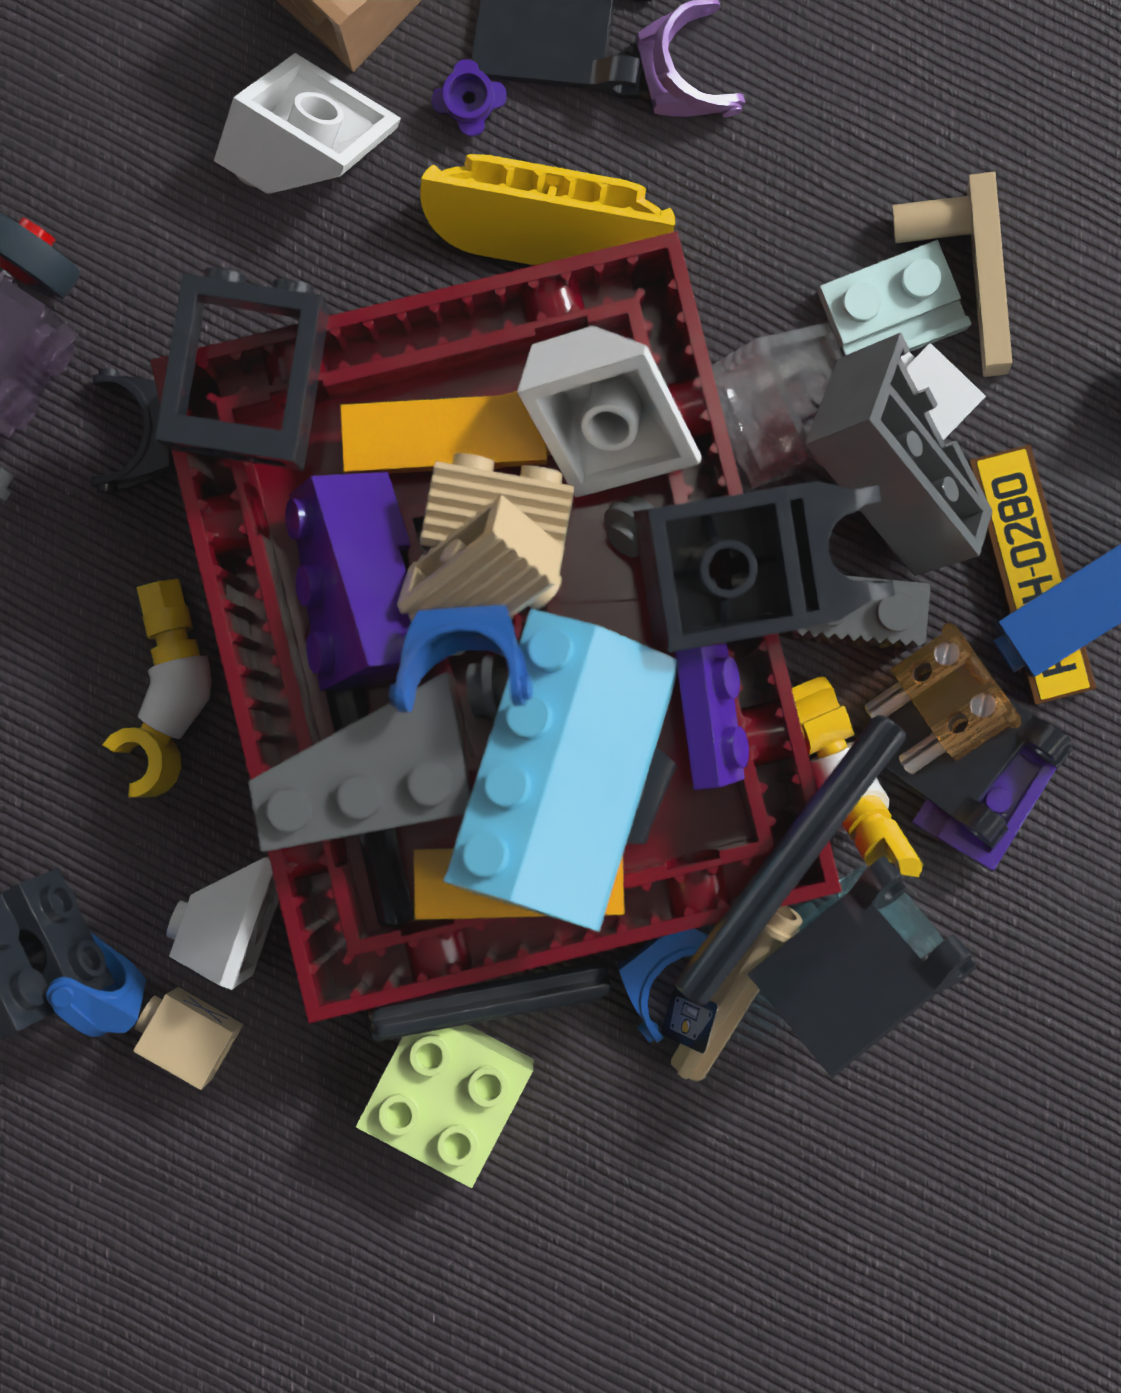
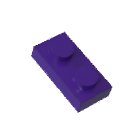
[676,643,749,789]

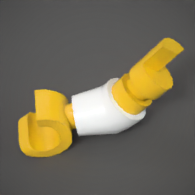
[102,579,212,798]
[792,677,923,877]

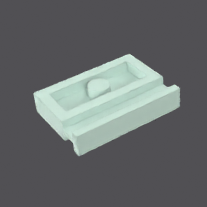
[817,240,971,355]

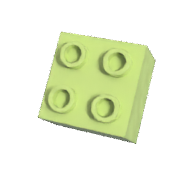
[356,1024,534,1188]

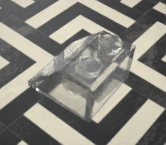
[711,322,843,488]

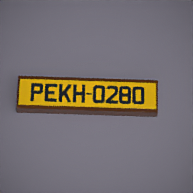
[968,444,1097,705]

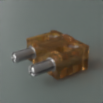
[865,623,1022,774]

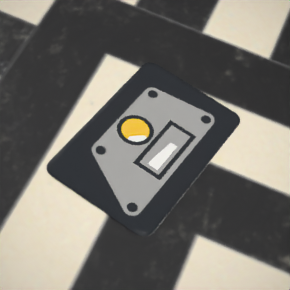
[662,986,718,1054]

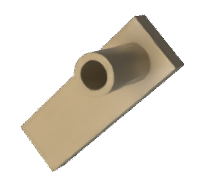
[892,172,1012,377]

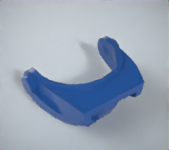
[390,605,533,713]
[617,928,709,1043]
[47,932,146,1037]

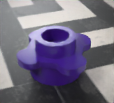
[431,59,507,137]

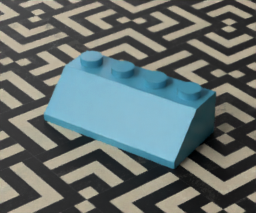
[444,609,678,931]

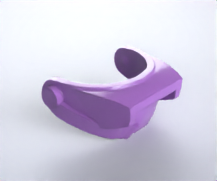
[635,0,746,117]

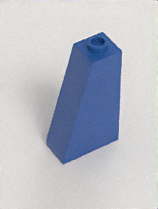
[993,543,1121,677]

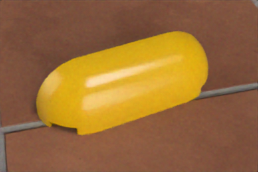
[420,154,675,266]

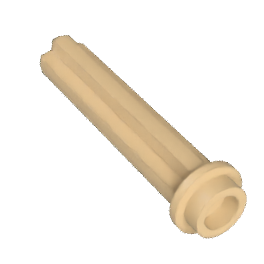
[671,906,802,1082]

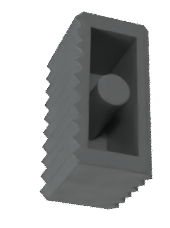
[787,576,930,651]

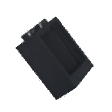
[155,268,330,472]

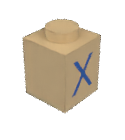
[133,987,244,1090]

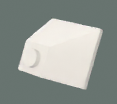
[214,53,401,194]
[517,326,701,497]
[167,856,279,990]

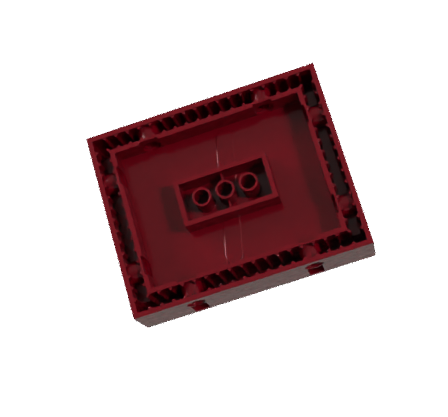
[150,231,842,1023]

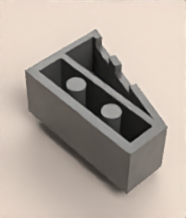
[805,332,992,576]
[249,672,473,851]

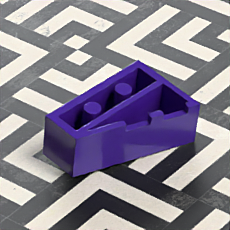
[285,472,447,692]

